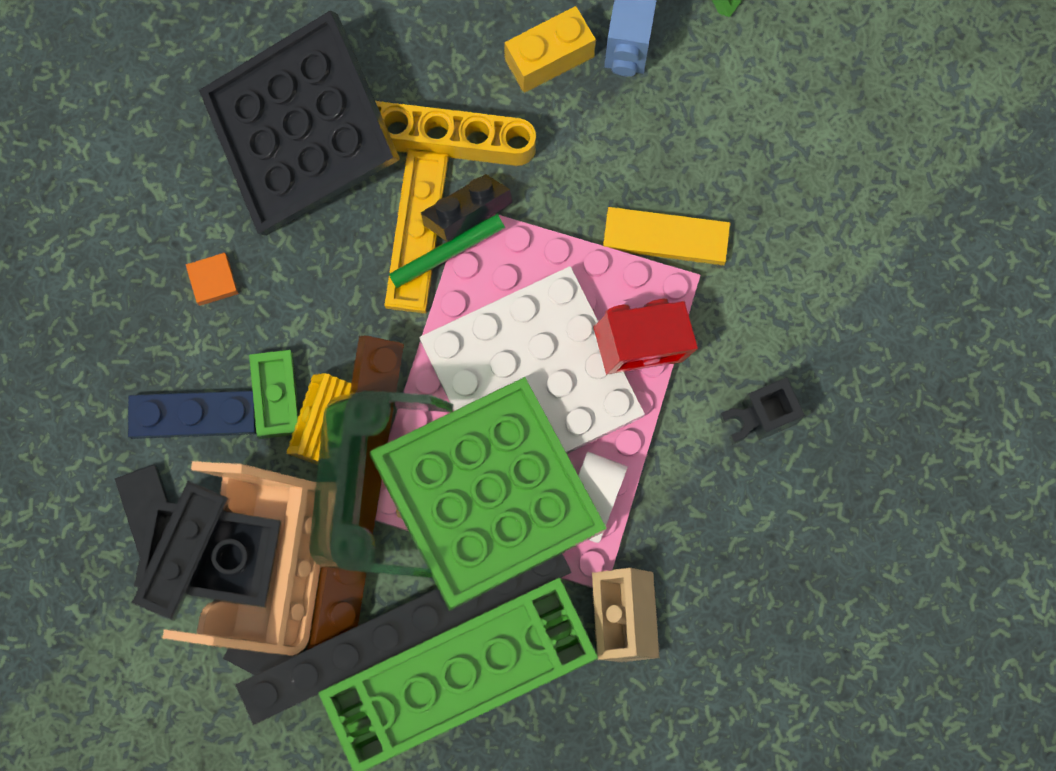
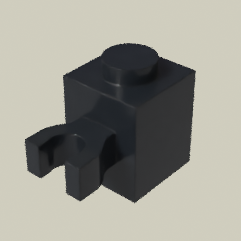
[719,377,805,445]

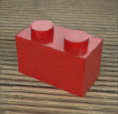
[593,299,698,375]

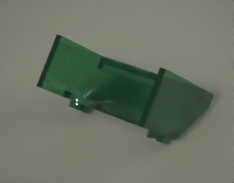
[309,391,453,578]

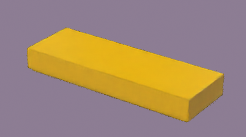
[603,207,730,265]

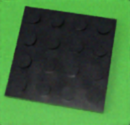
[199,10,400,236]

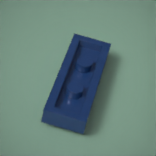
[128,391,256,439]

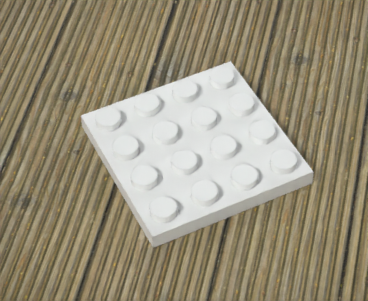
[419,266,645,454]

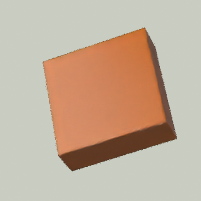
[186,253,239,306]

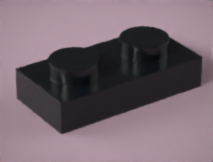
[421,174,513,242]

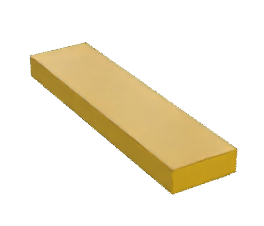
[385,149,448,314]

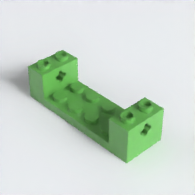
[318,578,598,771]

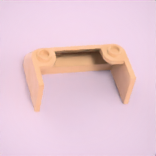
[162,461,330,656]

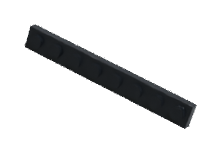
[235,554,571,725]

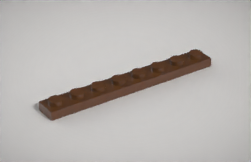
[307,335,404,650]

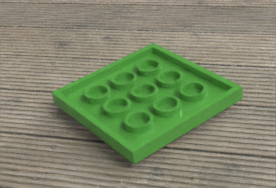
[370,377,607,611]

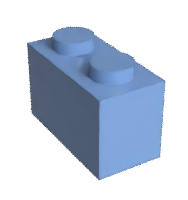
[604,0,656,76]

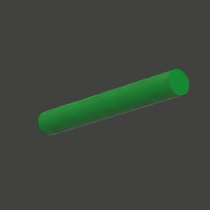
[389,213,505,288]

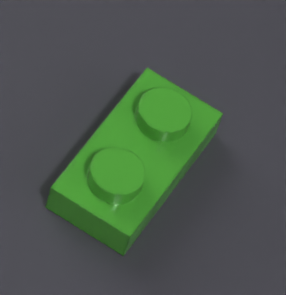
[249,350,299,439]

